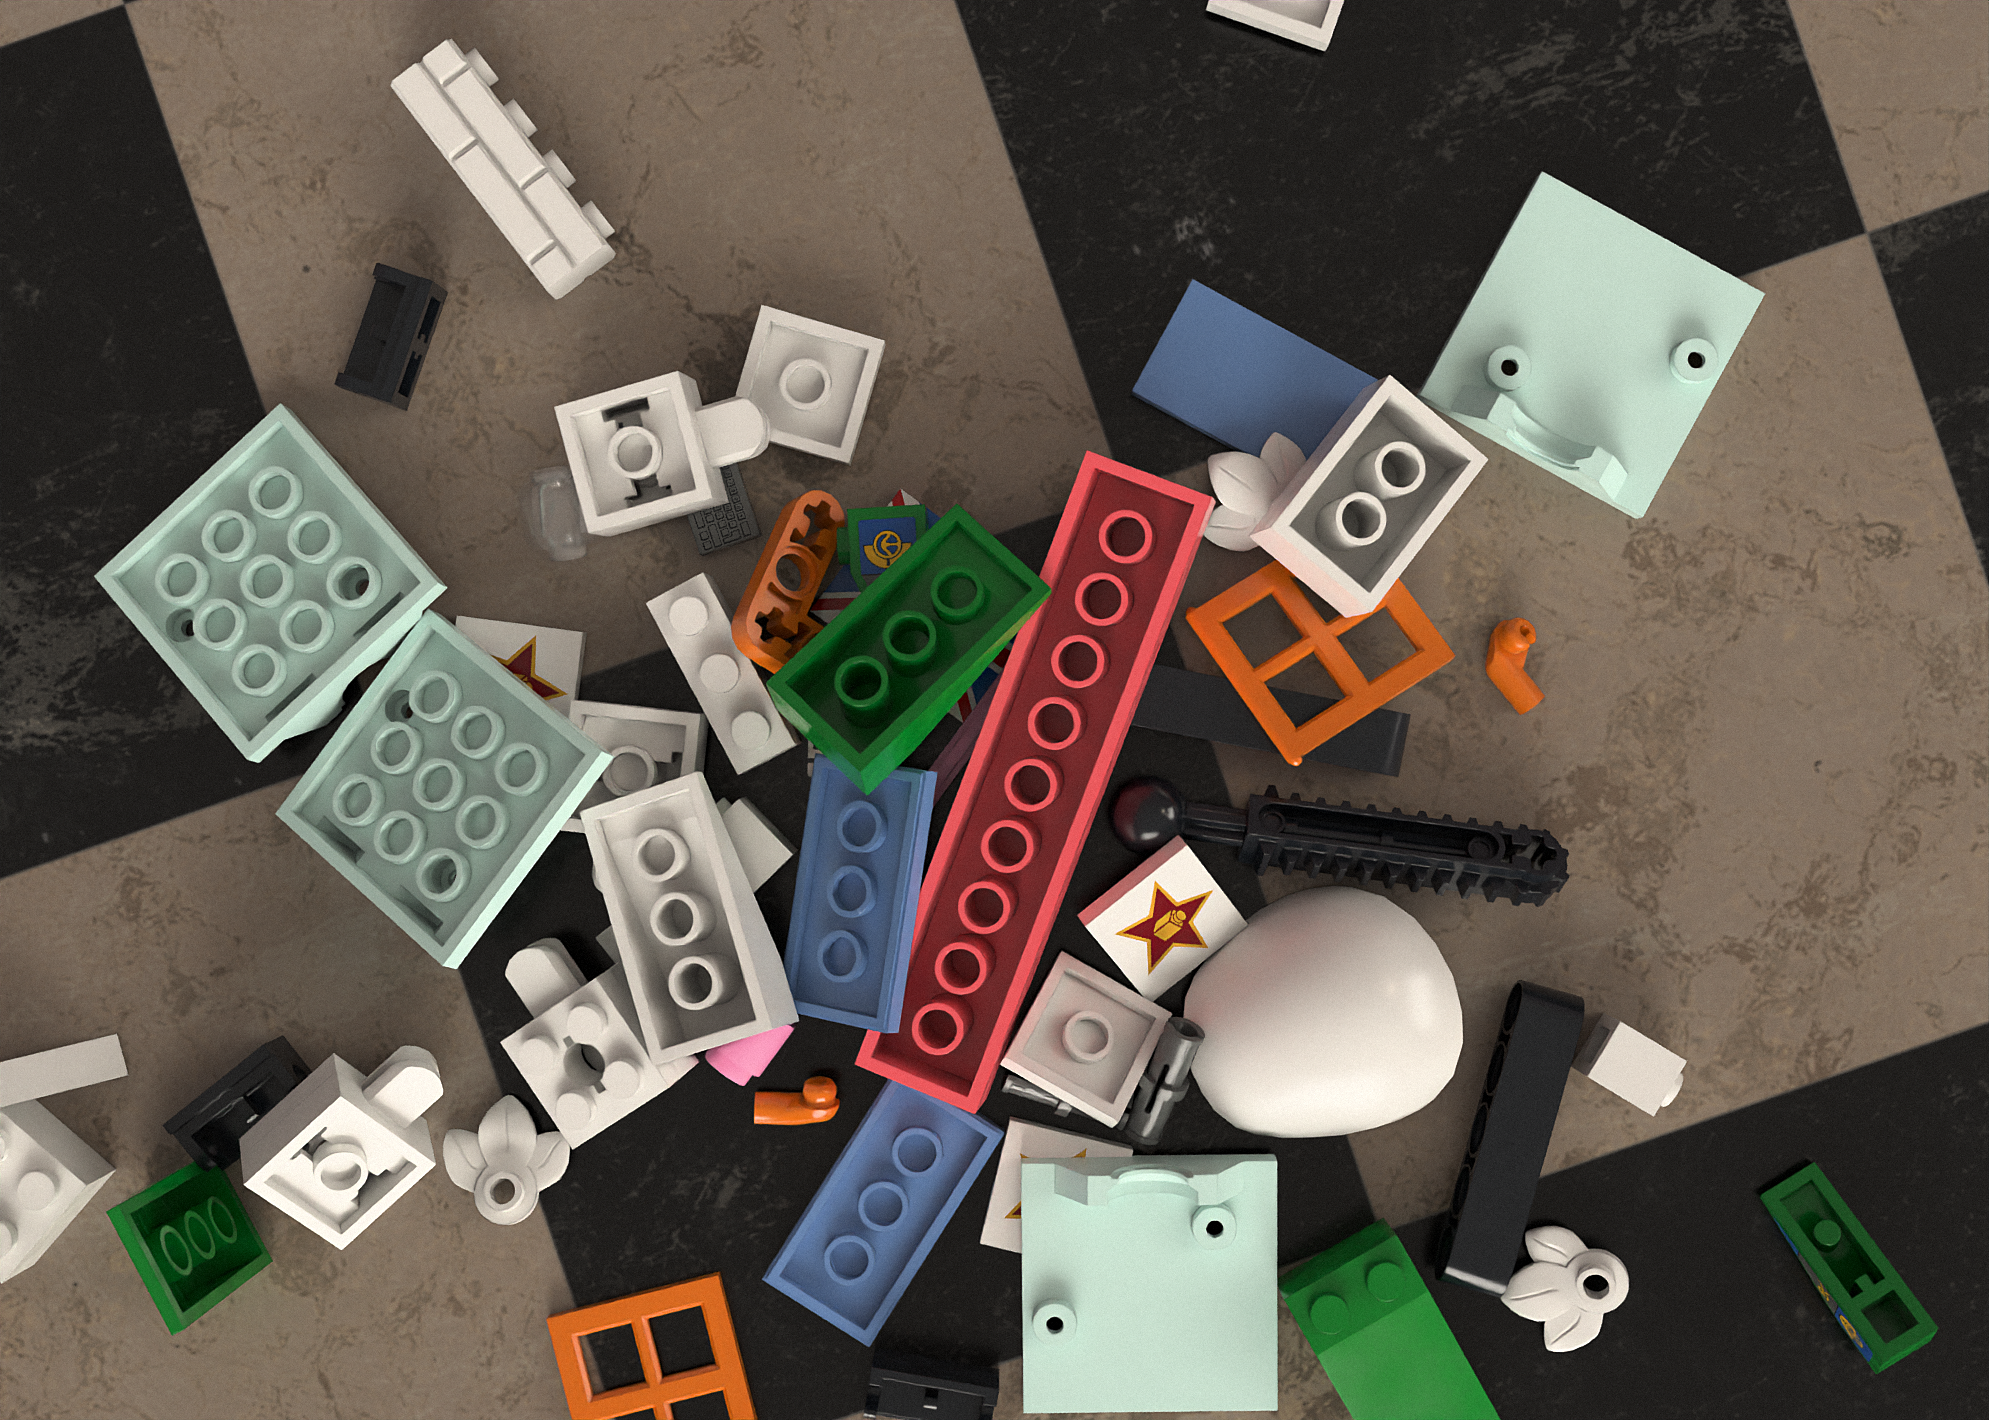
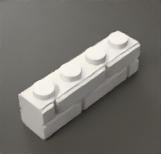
[390,38,616,300]

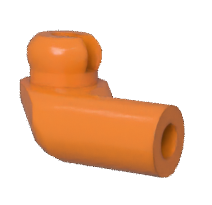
[1485,617,1545,715]
[754,1076,840,1125]

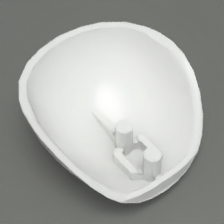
[1183,886,1463,1138]

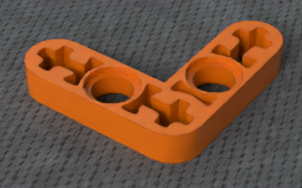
[731,490,845,674]

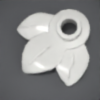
[1203,432,1306,552]
[443,1095,570,1225]
[1500,1226,1629,1352]

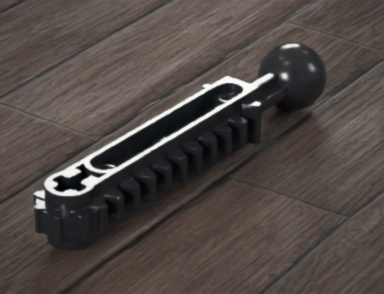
[1108,775,1570,907]

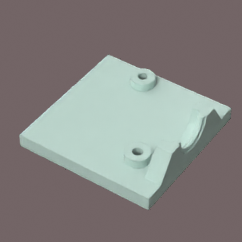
[1416,171,1765,519]
[94,403,447,763]
[275,608,614,969]
[1021,1154,1278,1413]

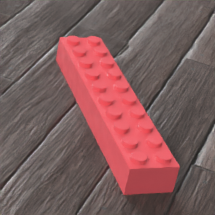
[855,450,1216,1114]

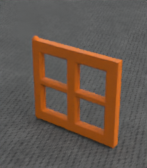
[1185,560,1456,766]
[546,1271,758,1420]

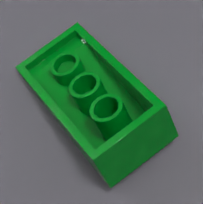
[766,503,1052,796]
[106,1161,273,1336]
[1277,1218,1501,1420]

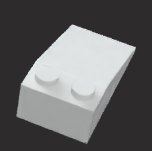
[579,772,799,1066]

